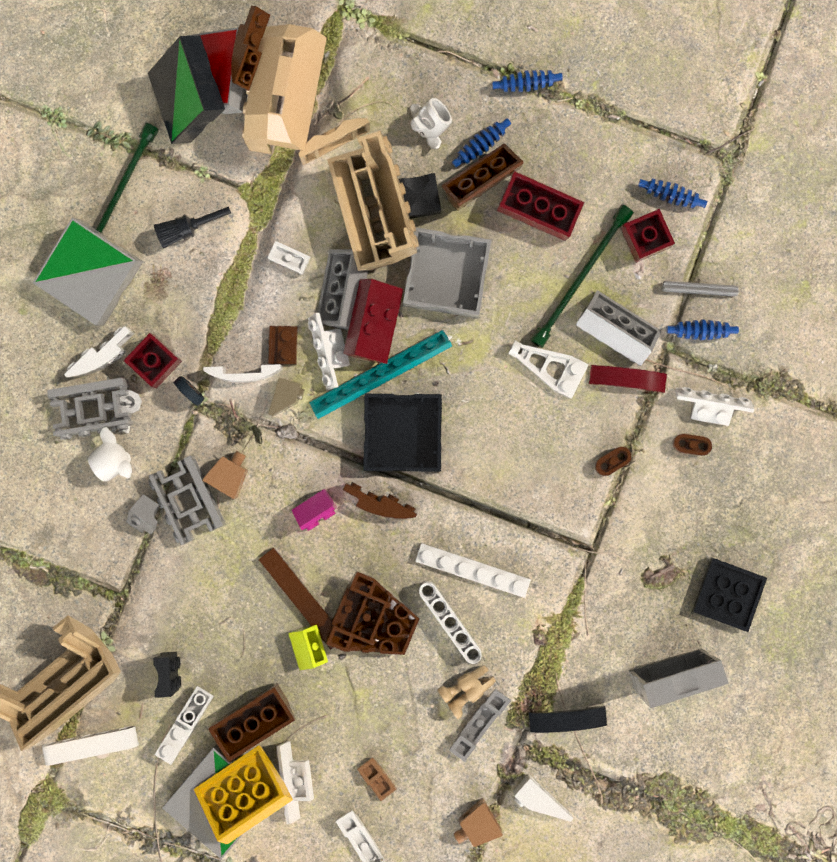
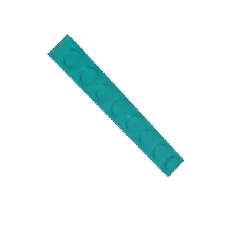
[309,330,452,419]

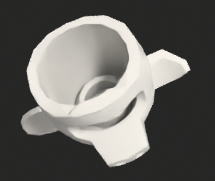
[410,98,452,149]
[88,427,132,482]

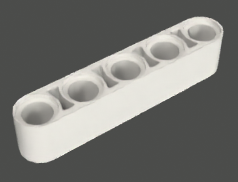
[419,581,482,664]
[42,726,139,766]

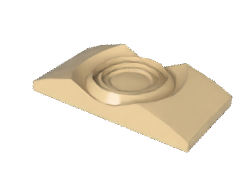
[298,118,370,165]

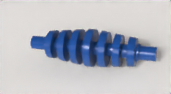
[492,70,563,92]
[452,118,511,168]
[638,178,708,209]
[666,319,739,340]

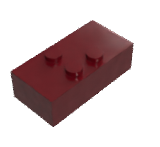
[496,171,585,241]
[343,279,404,364]

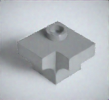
[127,494,159,534]

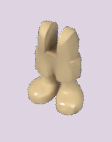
[437,665,496,719]

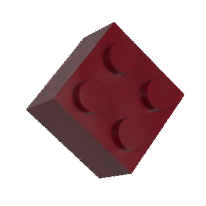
[621,208,675,263]
[123,333,182,389]

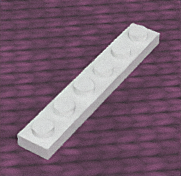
[415,543,531,598]

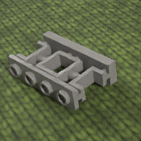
[47,378,133,440]
[148,455,226,545]

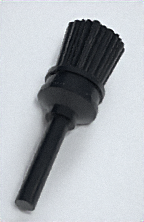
[154,206,231,249]

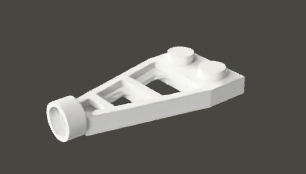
[508,340,589,399]

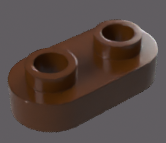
[673,434,712,456]
[595,447,631,476]

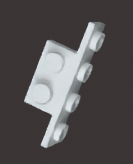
[308,313,350,391]
[675,387,754,426]
[277,741,314,824]

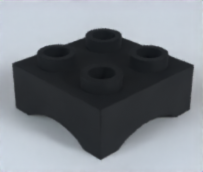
[399,173,441,219]
[153,652,181,698]

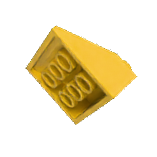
[194,745,293,844]

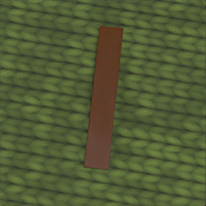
[259,548,334,650]

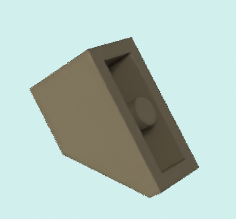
[268,378,305,416]

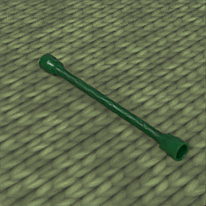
[96,122,159,233]
[530,205,634,348]

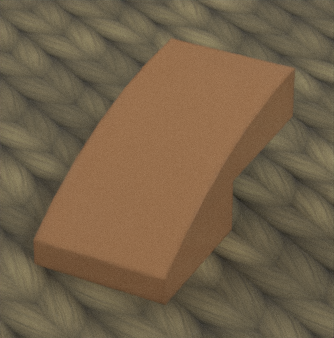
[357,757,397,801]

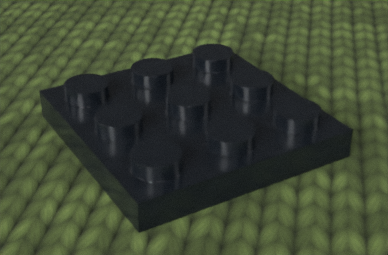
[692,557,767,632]

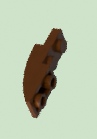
[231,5,270,91]
[343,482,417,519]

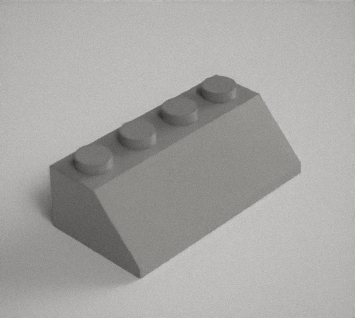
[317,249,368,330]
[576,290,661,366]

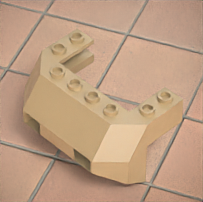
[242,24,327,155]
[327,131,419,271]
[0,615,121,751]

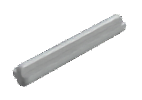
[662,281,739,296]

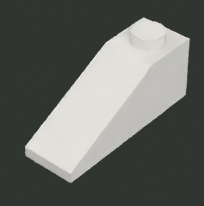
[513,774,573,822]

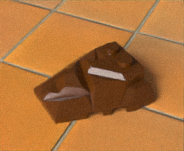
[325,571,420,655]

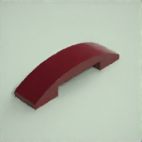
[589,365,667,393]

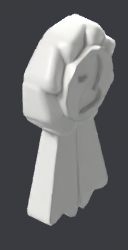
[110,390,142,433]

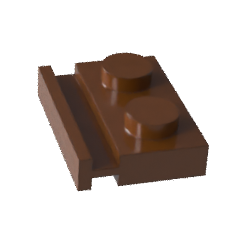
[268,326,298,365]

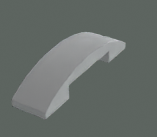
[449,688,511,762]

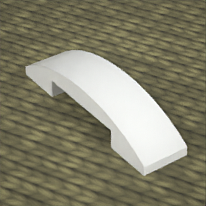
[203,364,283,383]
[336,810,386,862]

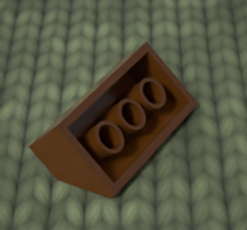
[441,143,524,211]
[208,683,296,762]

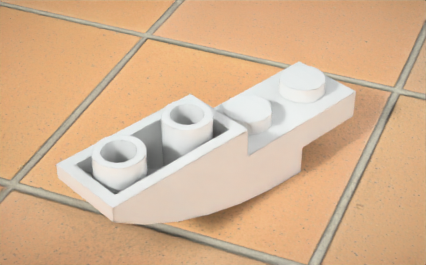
[64,326,135,379]
[154,686,214,765]

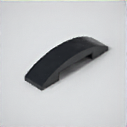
[528,706,607,733]

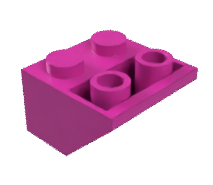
[291,489,337,531]

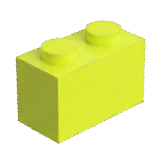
[288,625,328,670]

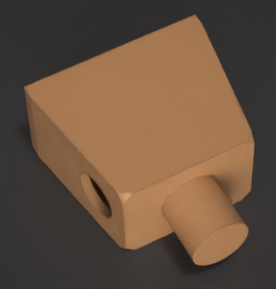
[202,450,248,499]
[453,798,503,847]

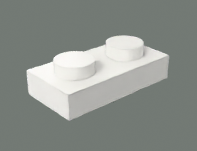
[268,241,310,275]

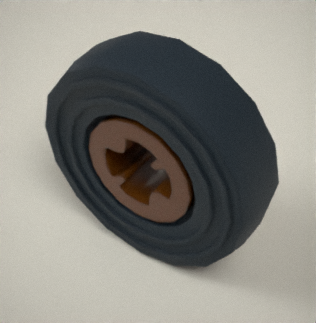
[174,376,205,406]

